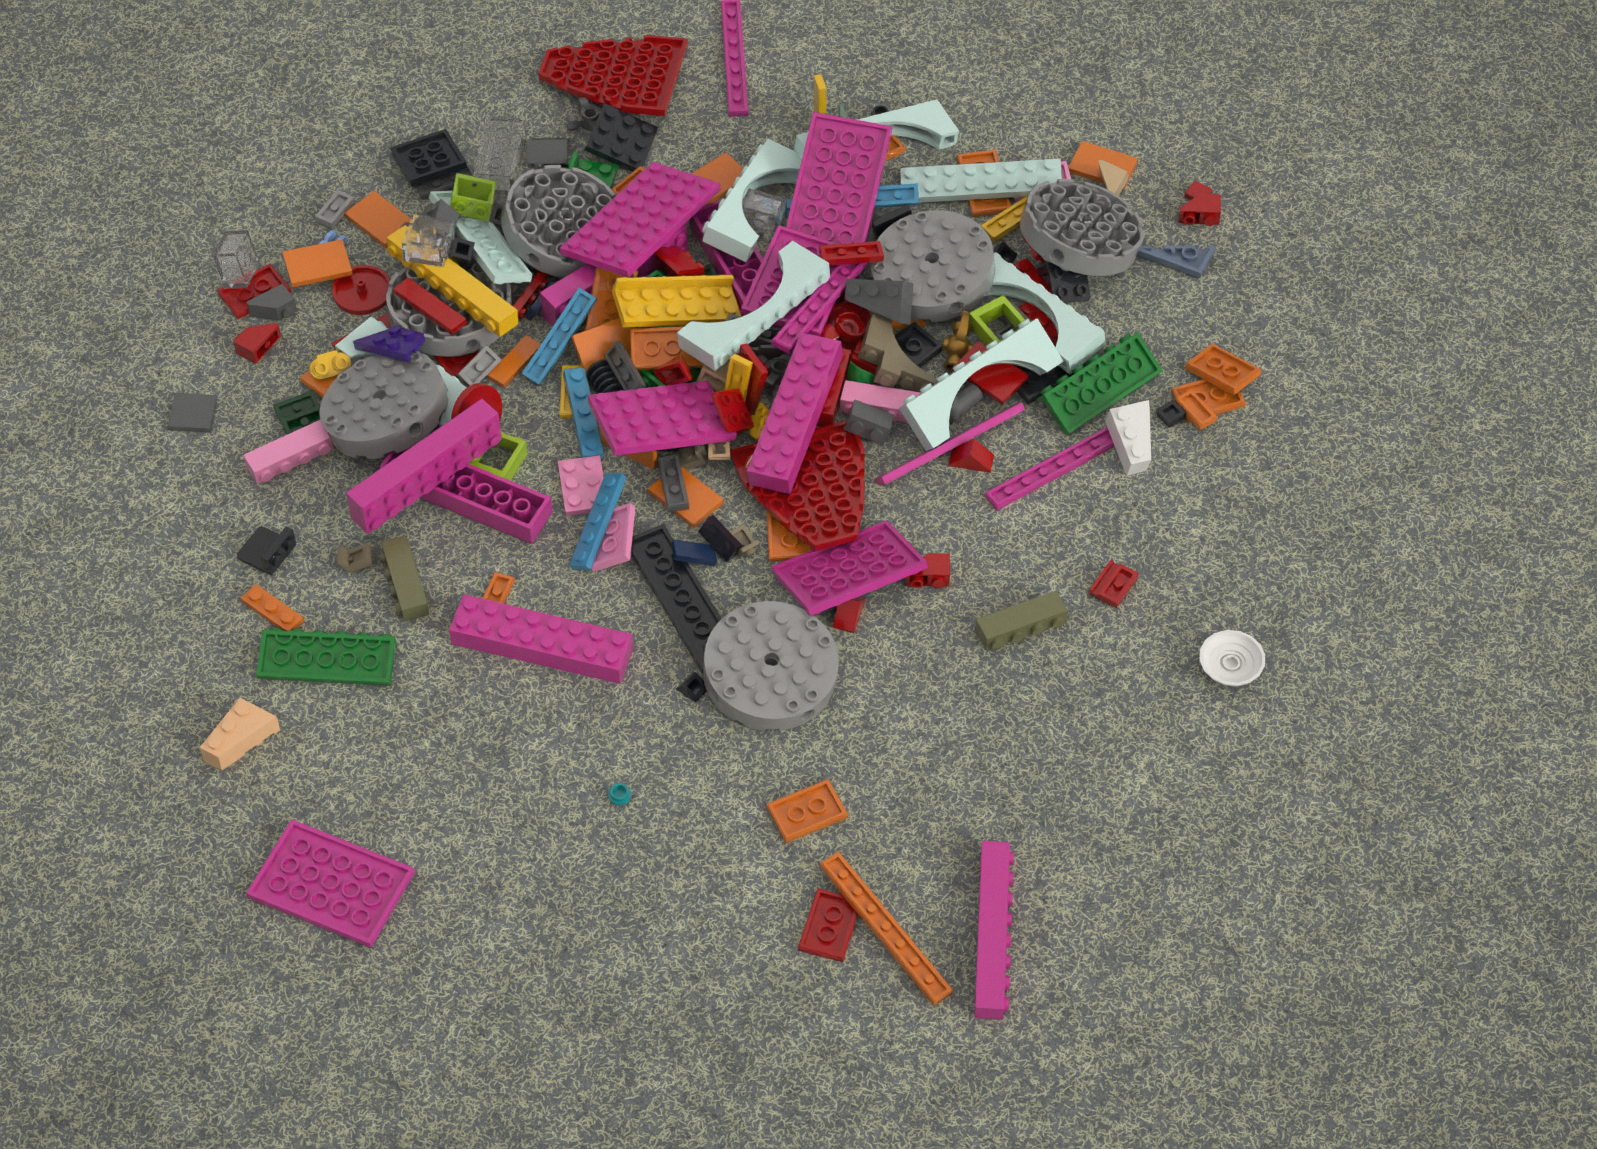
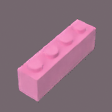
[840,380,921,424]
[243,420,334,484]

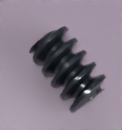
[586,360,624,394]

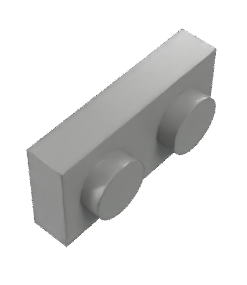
[315,190,355,229]
[457,345,501,386]

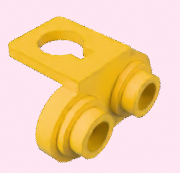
[309,350,351,379]

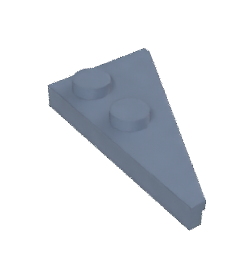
[1137,245,1216,278]

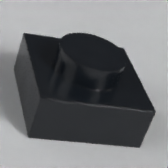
[1156,399,1186,428]

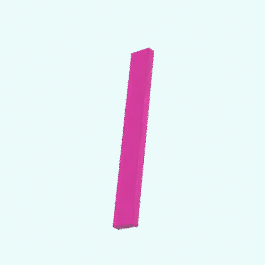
[721,0,748,117]
[771,263,868,354]
[874,402,1025,485]
[984,427,1115,511]

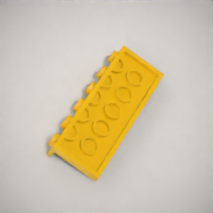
[612,275,742,327]

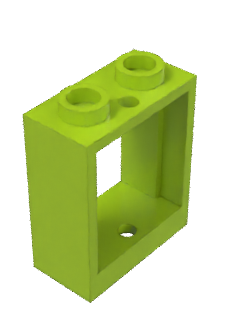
[450,173,496,222]
[968,295,1025,346]
[468,431,528,481]

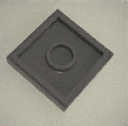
[168,393,218,433]

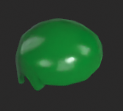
[846,361,876,385]

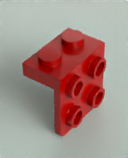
[711,388,755,437]

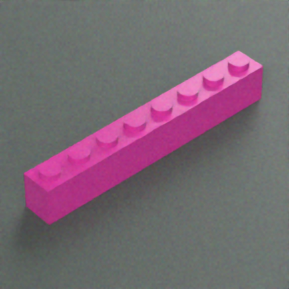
[974,841,1014,1019]

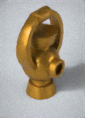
[942,311,973,371]

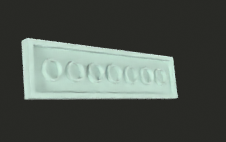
[901,159,1062,203]
[429,191,532,284]

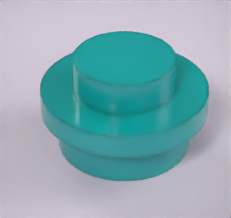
[608,783,631,806]

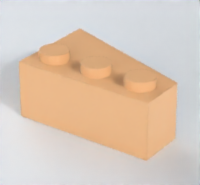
[200,698,280,770]

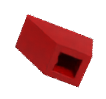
[1178,193,1221,226]
[906,553,950,588]

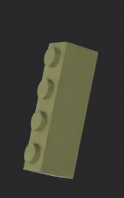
[379,535,429,621]
[975,591,1068,651]

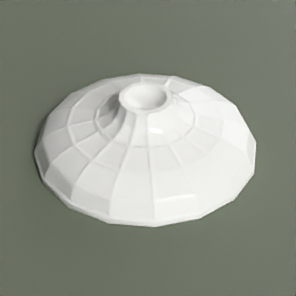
[1199,630,1265,687]

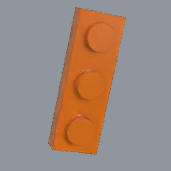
[240,584,304,631]

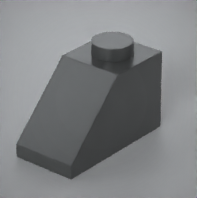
[246,284,297,320]

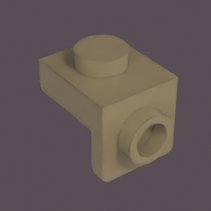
[730,524,760,557]
[336,543,372,573]

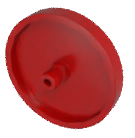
[332,265,390,315]
[451,383,502,420]

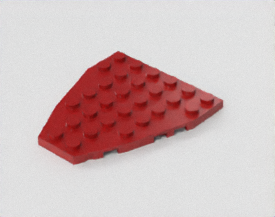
[538,35,688,116]
[730,421,865,551]

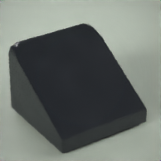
[993,242,1018,263]
[676,672,707,703]

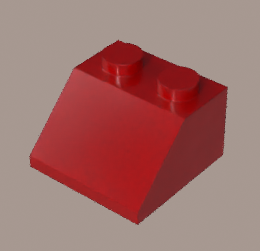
[654,246,706,277]

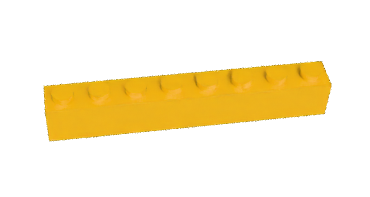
[387,225,518,337]

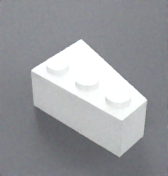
[1105,400,1151,476]

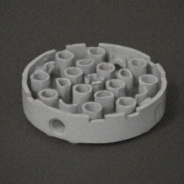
[501,165,616,278]
[1020,179,1145,276]
[870,210,995,322]
[386,249,512,356]
[320,352,449,459]
[703,601,839,731]

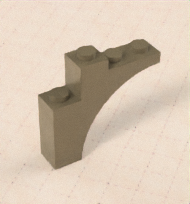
[858,312,937,393]

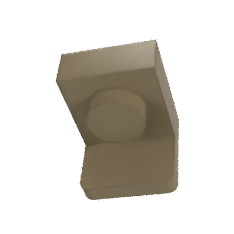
[679,444,708,469]

